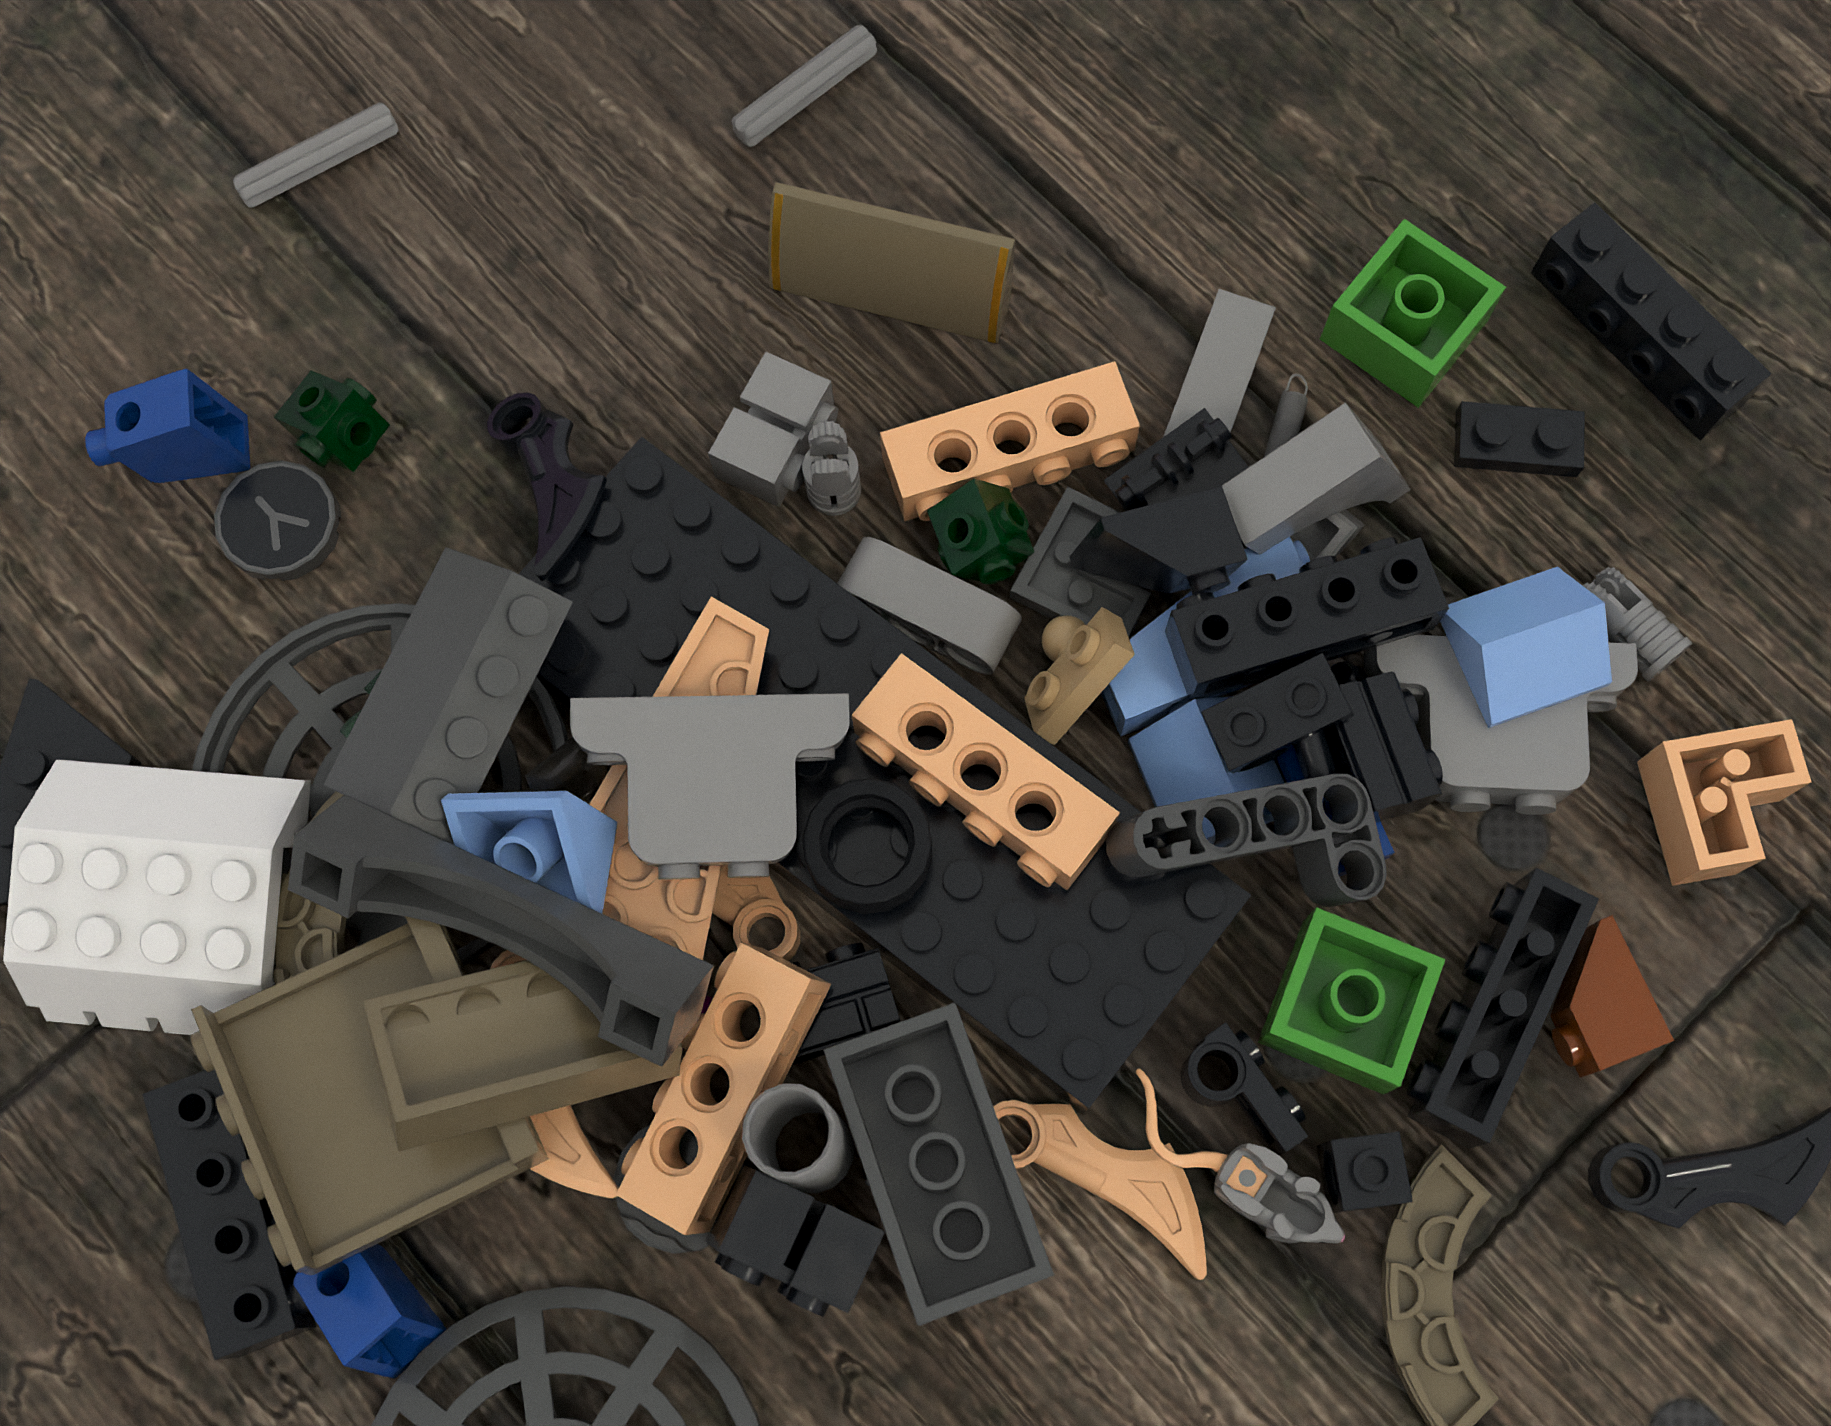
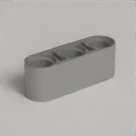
[837,537,1022,675]

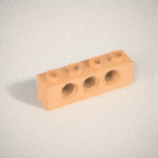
[880,361,1140,522]
[852,653,1120,890]
[616,942,831,1235]

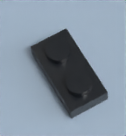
[1454,401,1585,478]

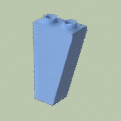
[1101,537,1310,737]

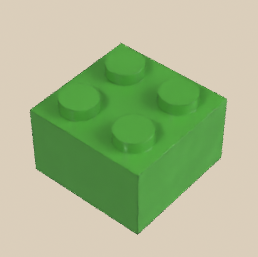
[1319,219,1506,408]
[1257,907,1446,1095]

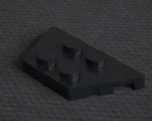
[0,678,141,906]

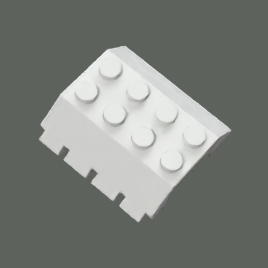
[3,760,311,1035]

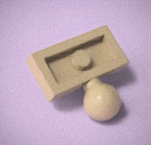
[1024,607,1135,745]

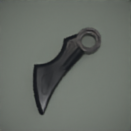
[487,392,607,581]
[1588,1107,1831,1229]

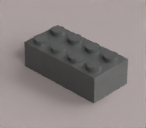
[823,1002,1054,1326]

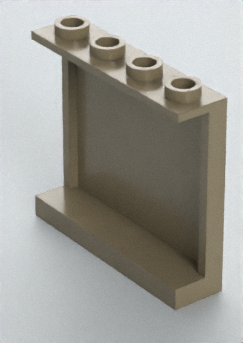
[191,916,549,1276]

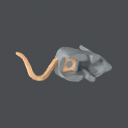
[1136,1068,1345,1243]

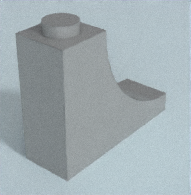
[1222,402,1411,555]

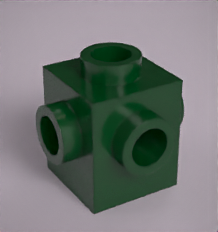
[274,370,390,472]
[927,478,1035,584]

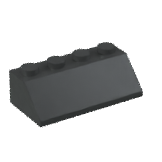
[324,547,573,844]

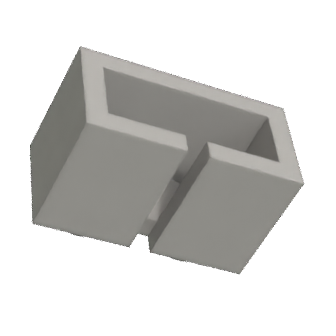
[708,351,838,507]

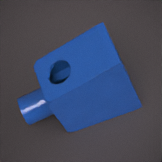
[85,369,251,483]
[293,1244,446,1379]

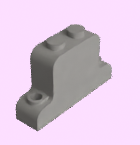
[1364,635,1638,815]
[570,693,850,880]

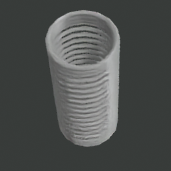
[742,1084,854,1193]

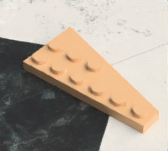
[589,596,769,1046]

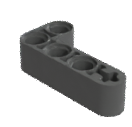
[1106,774,1387,907]

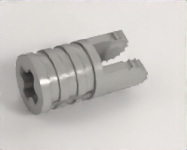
[802,420,861,516]
[1582,567,1693,682]

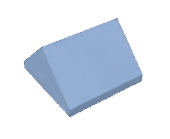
[1440,566,1612,728]
[1128,696,1284,844]
[441,791,617,914]

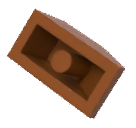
[1550,915,1674,1078]

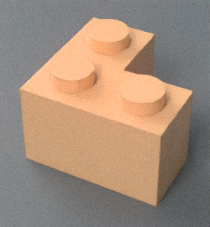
[1637,719,1812,886]

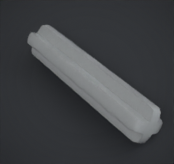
[731,25,877,147]
[232,103,399,207]

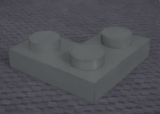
[1010,487,1151,638]

